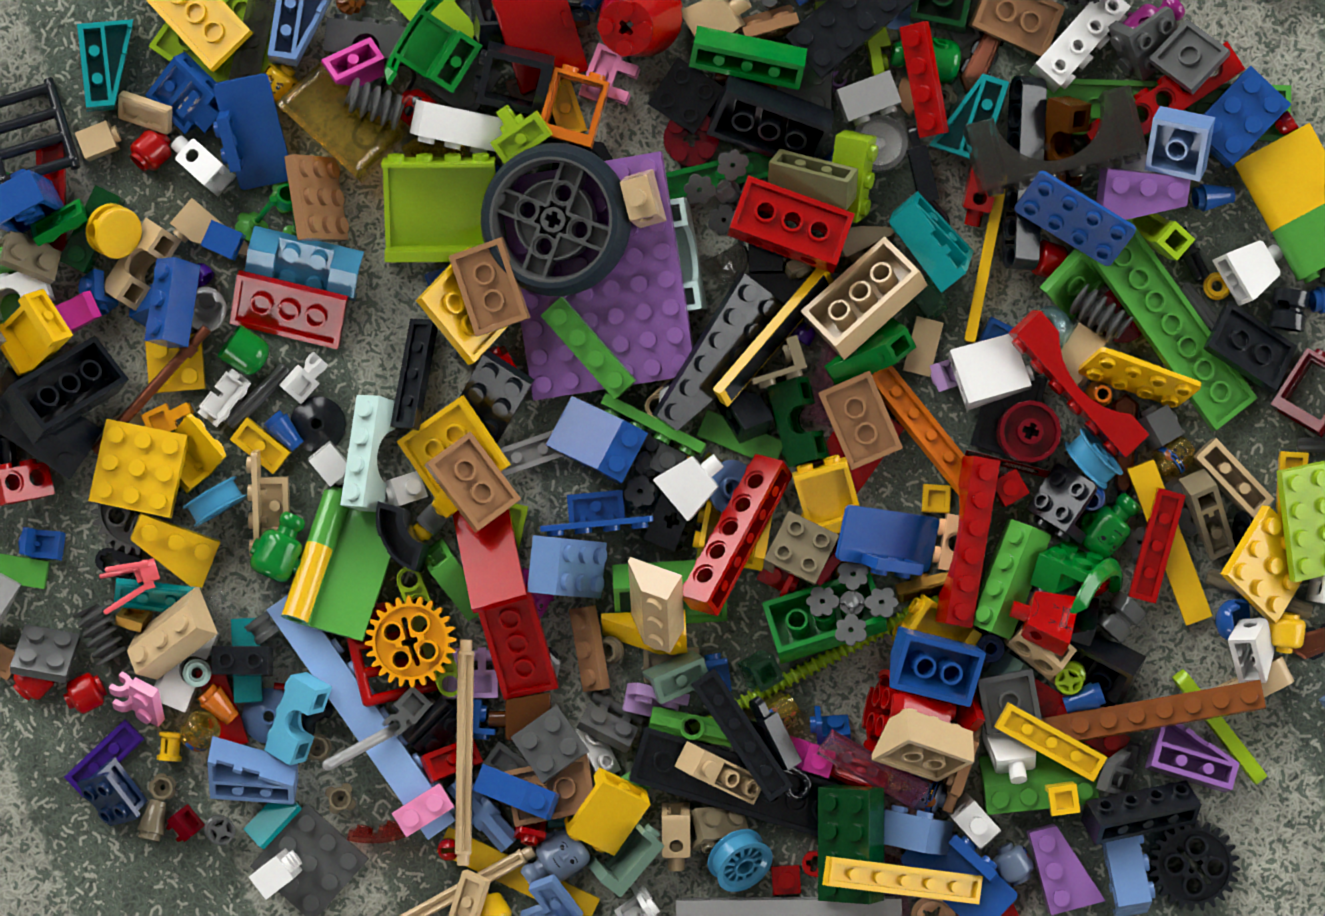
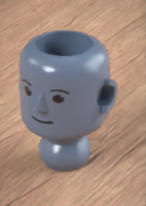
[520,828,590,885]

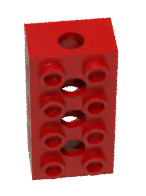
[727,175,855,273]

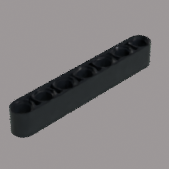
[1002,75,1047,271]

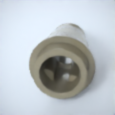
[137,799,166,842]

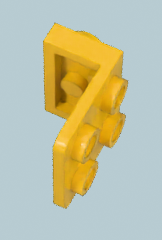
[174,414,226,493]

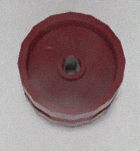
[996,400,1062,463]

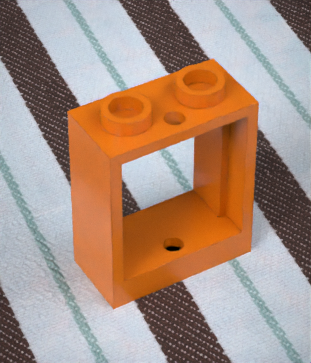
[541,64,610,149]

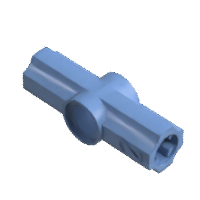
[446,780,516,852]

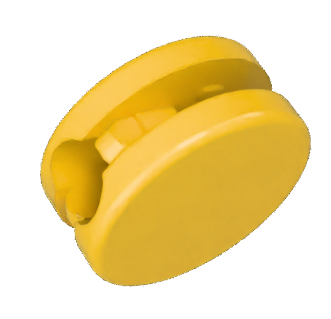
[86,203,142,259]

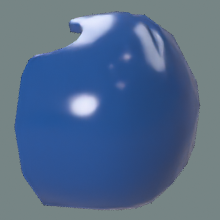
[1215,599,1250,641]

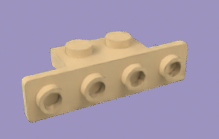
[246,449,290,557]

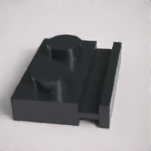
[402,696,457,755]

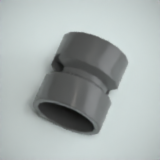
[1097,591,1147,644]

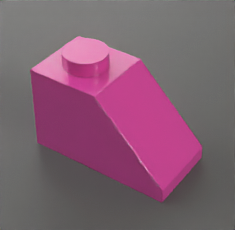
[321,37,385,86]

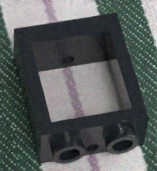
[472,41,555,115]

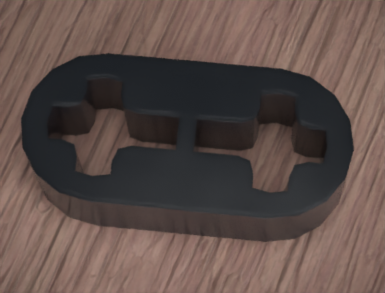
[95,548,143,580]

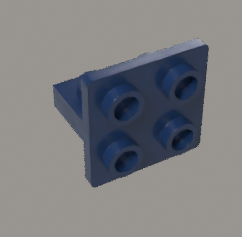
[77,757,148,826]

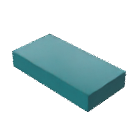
[244,801,303,849]

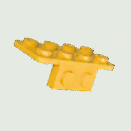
[1078,347,1201,408]

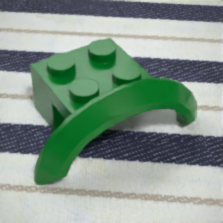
[384,0,483,93]
[1030,542,1123,614]

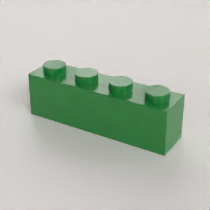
[689,25,807,90]

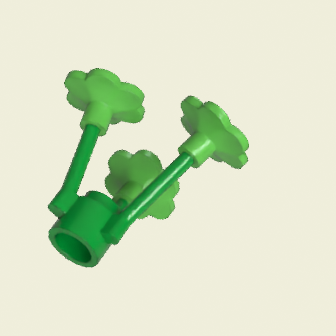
[235,181,297,243]

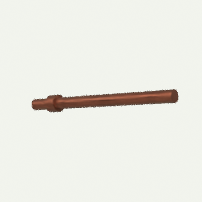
[91,324,211,454]

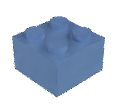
[1144,106,1215,182]

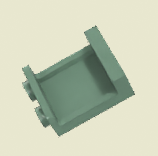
[587,816,664,898]

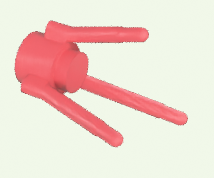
[99,558,160,615]

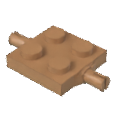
[942,723,984,814]

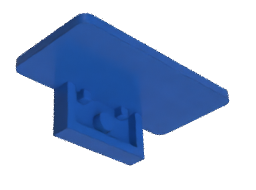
[213,73,289,190]
[1014,171,1136,266]
[540,490,653,537]
[835,505,940,579]
[901,833,1018,916]

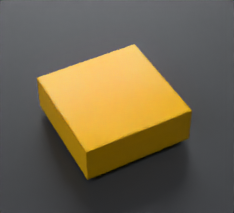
[921,484,951,514]

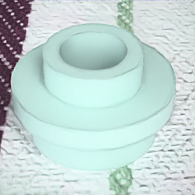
[183,659,211,687]

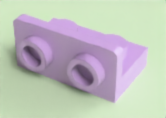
[622,683,690,717]

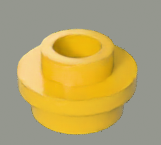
[1203,272,1230,300]

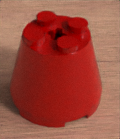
[597,0,683,57]
[861,669,956,753]

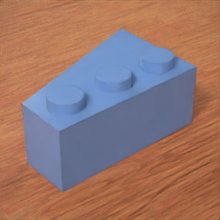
[268,0,332,67]
[207,736,298,804]
[884,805,954,856]
[1102,835,1155,916]

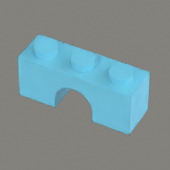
[264,672,332,766]

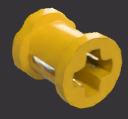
[157,731,184,762]

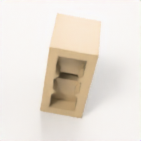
[1006,624,1077,681]

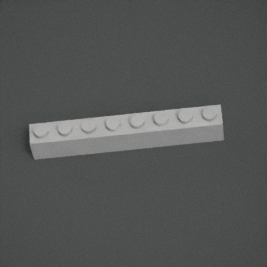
[676,896,902,916]

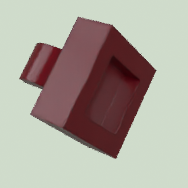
[166,804,205,842]

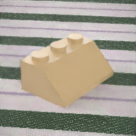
[628,557,684,653]
[127,587,218,680]
[872,708,974,782]

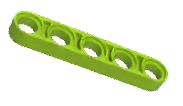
[396,567,458,697]
[1171,668,1268,785]

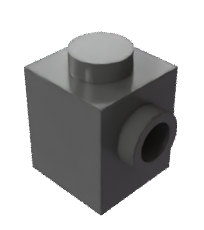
[1137,404,1184,451]

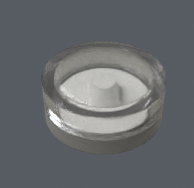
[855,115,908,173]

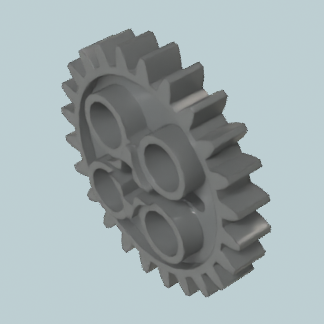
[91,494,183,555]

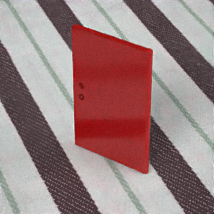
[491,0,588,94]

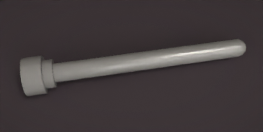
[322,698,435,771]

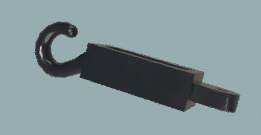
[906,125,950,225]
[749,696,812,802]

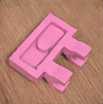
[578,43,641,106]
[109,672,165,727]

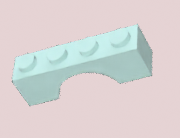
[670,197,707,312]
[340,395,395,512]

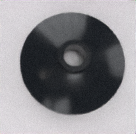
[290,396,346,452]

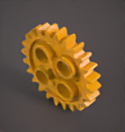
[365,596,457,687]

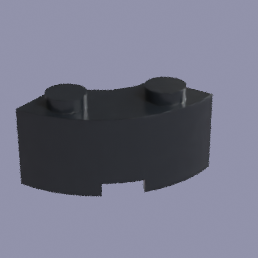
[376,501,430,572]

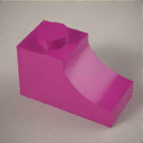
[55,291,102,334]
[789,735,837,778]

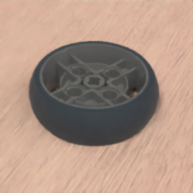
[481,143,631,296]

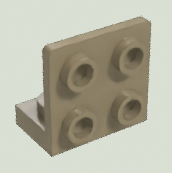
[751,335,807,390]
[763,511,839,584]

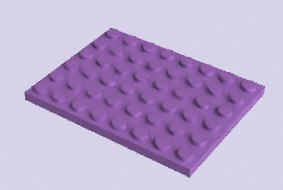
[504,151,694,401]

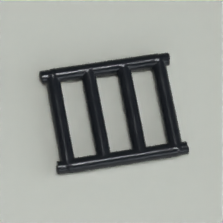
[0,77,81,184]

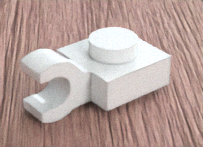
[280,352,328,404]

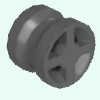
[244,611,280,645]
[204,814,235,845]

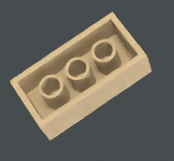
[801,236,928,360]

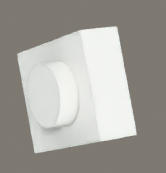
[384,471,428,507]

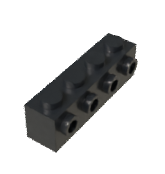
[1081,780,1202,845]

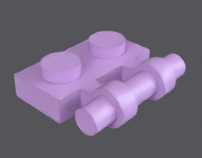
[442,647,498,699]

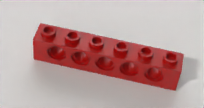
[1083,41,1245,164]
[683,454,793,617]

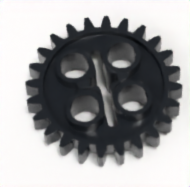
[1148,820,1240,912]

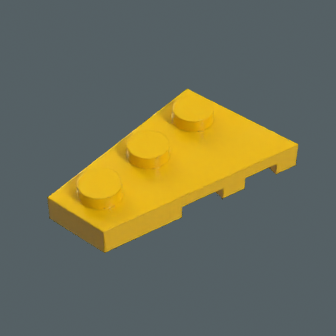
[130,512,220,589]

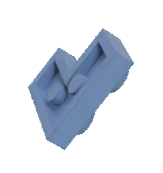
[520,874,583,916]

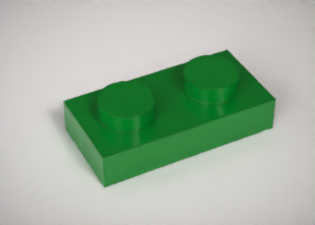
[30,199,88,247]

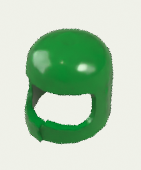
[217,324,269,375]

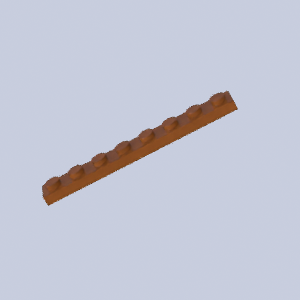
[1041,680,1266,742]

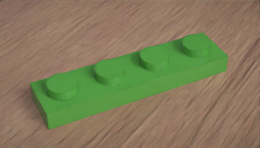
[540,297,637,400]
[601,393,706,457]

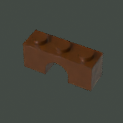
[1043,96,1092,187]

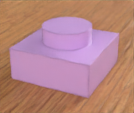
[930,359,958,392]

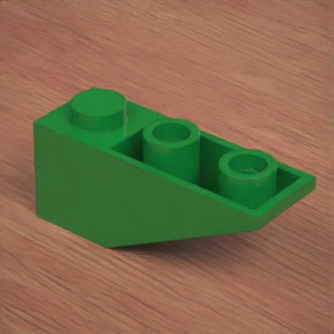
[824,318,916,385]

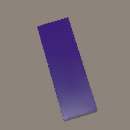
[64,719,145,797]

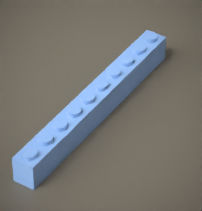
[267,595,456,840]

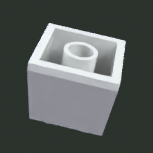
[948,334,1035,411]

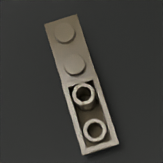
[785,226,895,280]

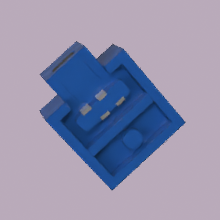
[145,52,219,134]

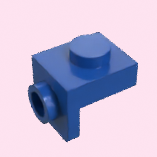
[78,269,119,316]
[18,527,66,561]

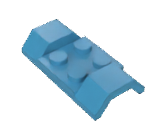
[245,226,364,301]

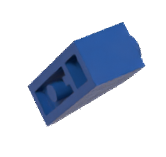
[472,764,561,821]

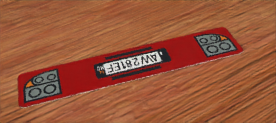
[964,450,1051,478]

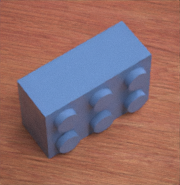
[527,535,607,598]

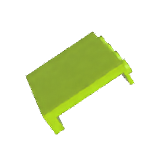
[381,152,496,262]

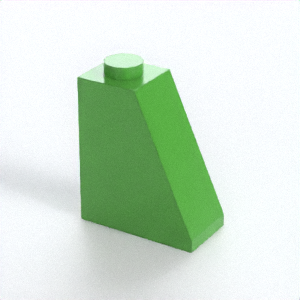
[425,537,479,622]

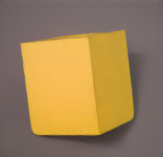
[1045,781,1080,816]

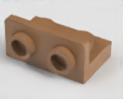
[741,5,799,40]

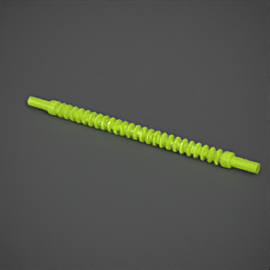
[689,595,939,734]

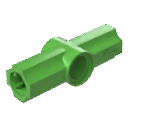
[649,706,731,748]

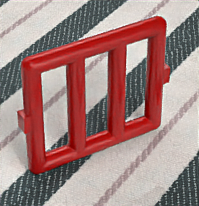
[346,598,439,707]

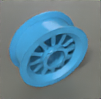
[1064,428,1123,489]
[183,476,247,527]
[707,829,773,892]

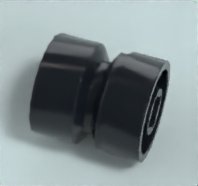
[1268,287,1310,332]

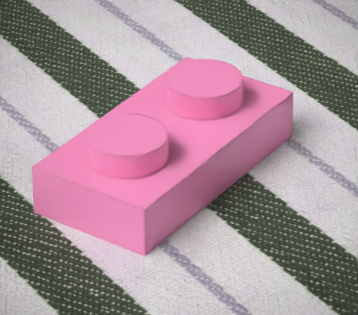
[391,783,455,837]

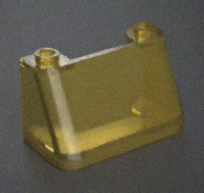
[276,61,407,184]

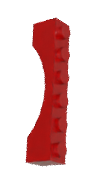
[1008,310,1149,458]
[935,456,1000,628]

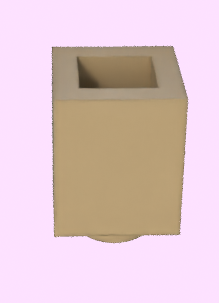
[75,120,122,162]

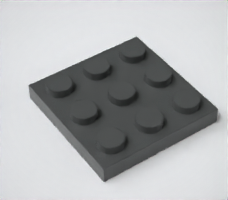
[250,803,369,916]

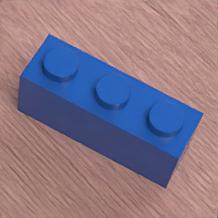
[144,257,201,348]

